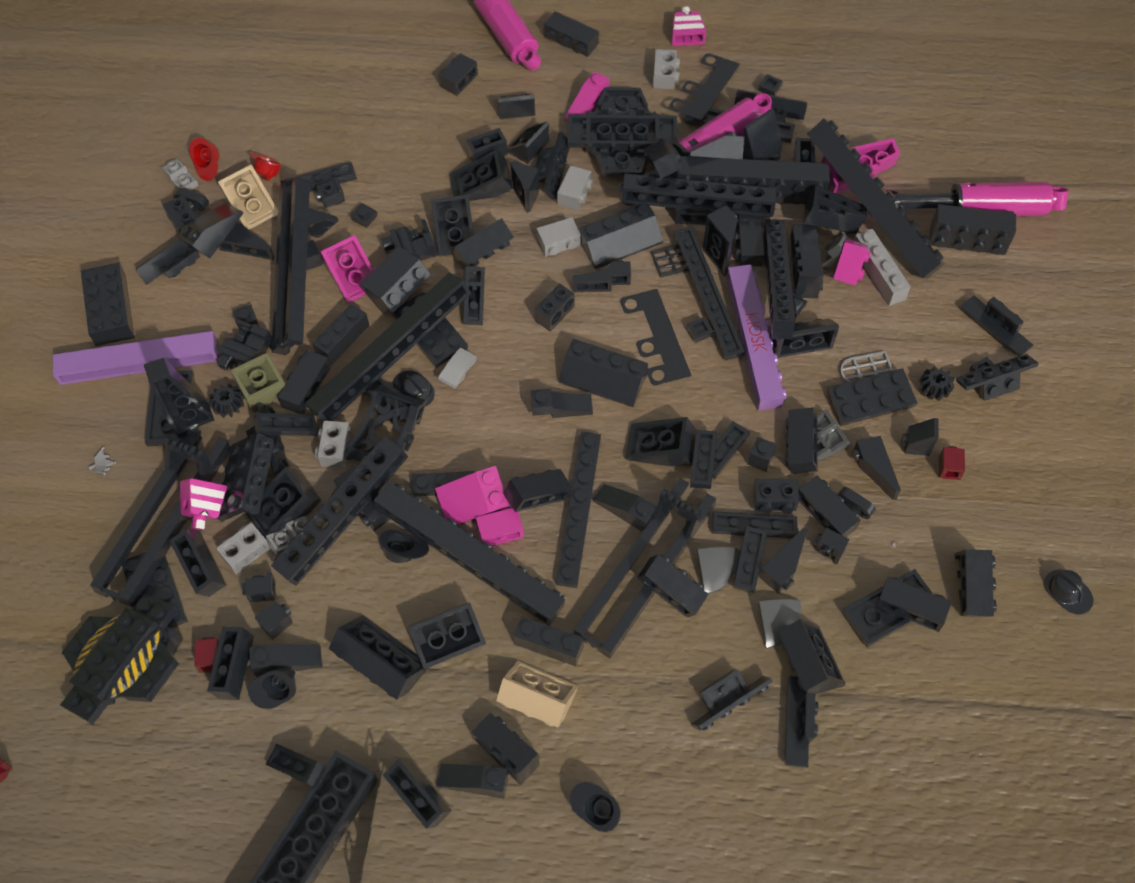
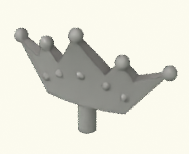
[89,447,116,475]

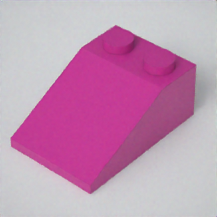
[320,235,373,303]
[435,466,509,525]

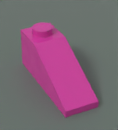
[565,71,610,121]

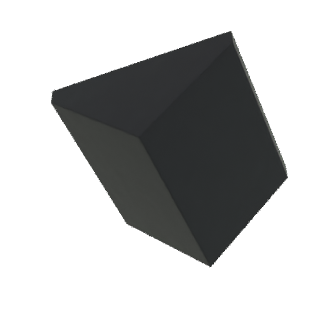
[497,93,535,119]
[507,121,549,164]
[510,161,539,213]

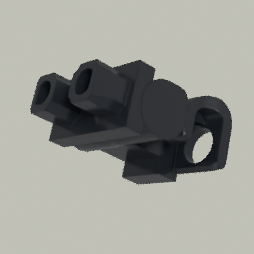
[381,219,438,261]
[217,319,272,370]

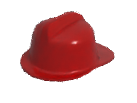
[189,137,220,181]
[249,152,284,181]

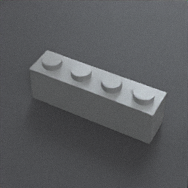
[854,229,910,306]

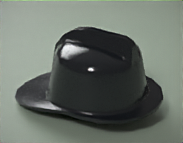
[393,370,435,407]
[379,530,429,563]
[1044,569,1094,615]
[248,667,296,709]
[570,782,621,832]

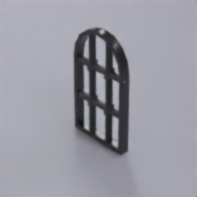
[651,245,703,278]

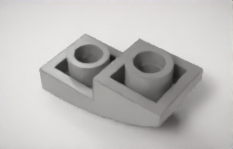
[162,159,199,190]
[438,348,477,389]
[266,516,308,556]

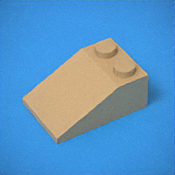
[218,165,278,230]

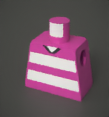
[672,7,706,46]
[180,478,227,530]

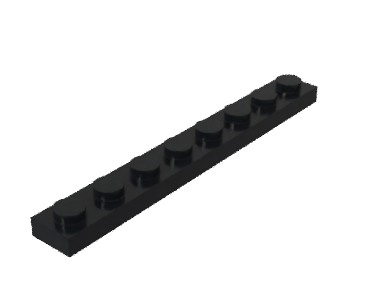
[673,226,745,361]
[556,432,601,588]

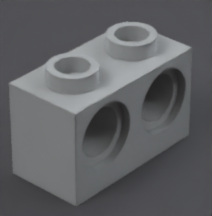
[653,49,680,89]
[315,421,351,468]
[216,523,270,574]

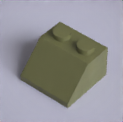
[231,353,285,412]

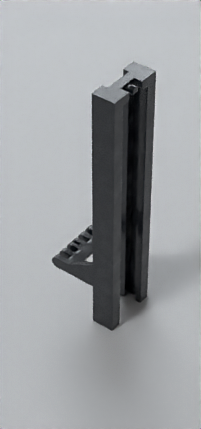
[271,176,338,356]
[90,428,230,608]
[574,478,716,659]

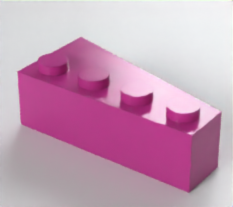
[821,138,900,194]

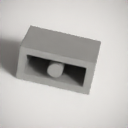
[557,165,594,211]
[537,217,580,257]

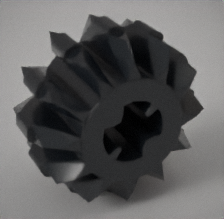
[919,366,954,401]
[209,383,244,418]

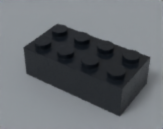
[929,204,1016,255]
[81,262,135,346]

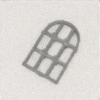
[840,351,893,383]

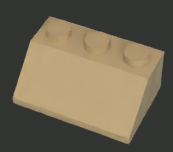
[496,661,578,728]

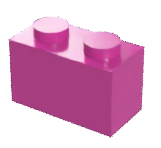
[834,239,871,285]
[476,507,524,546]

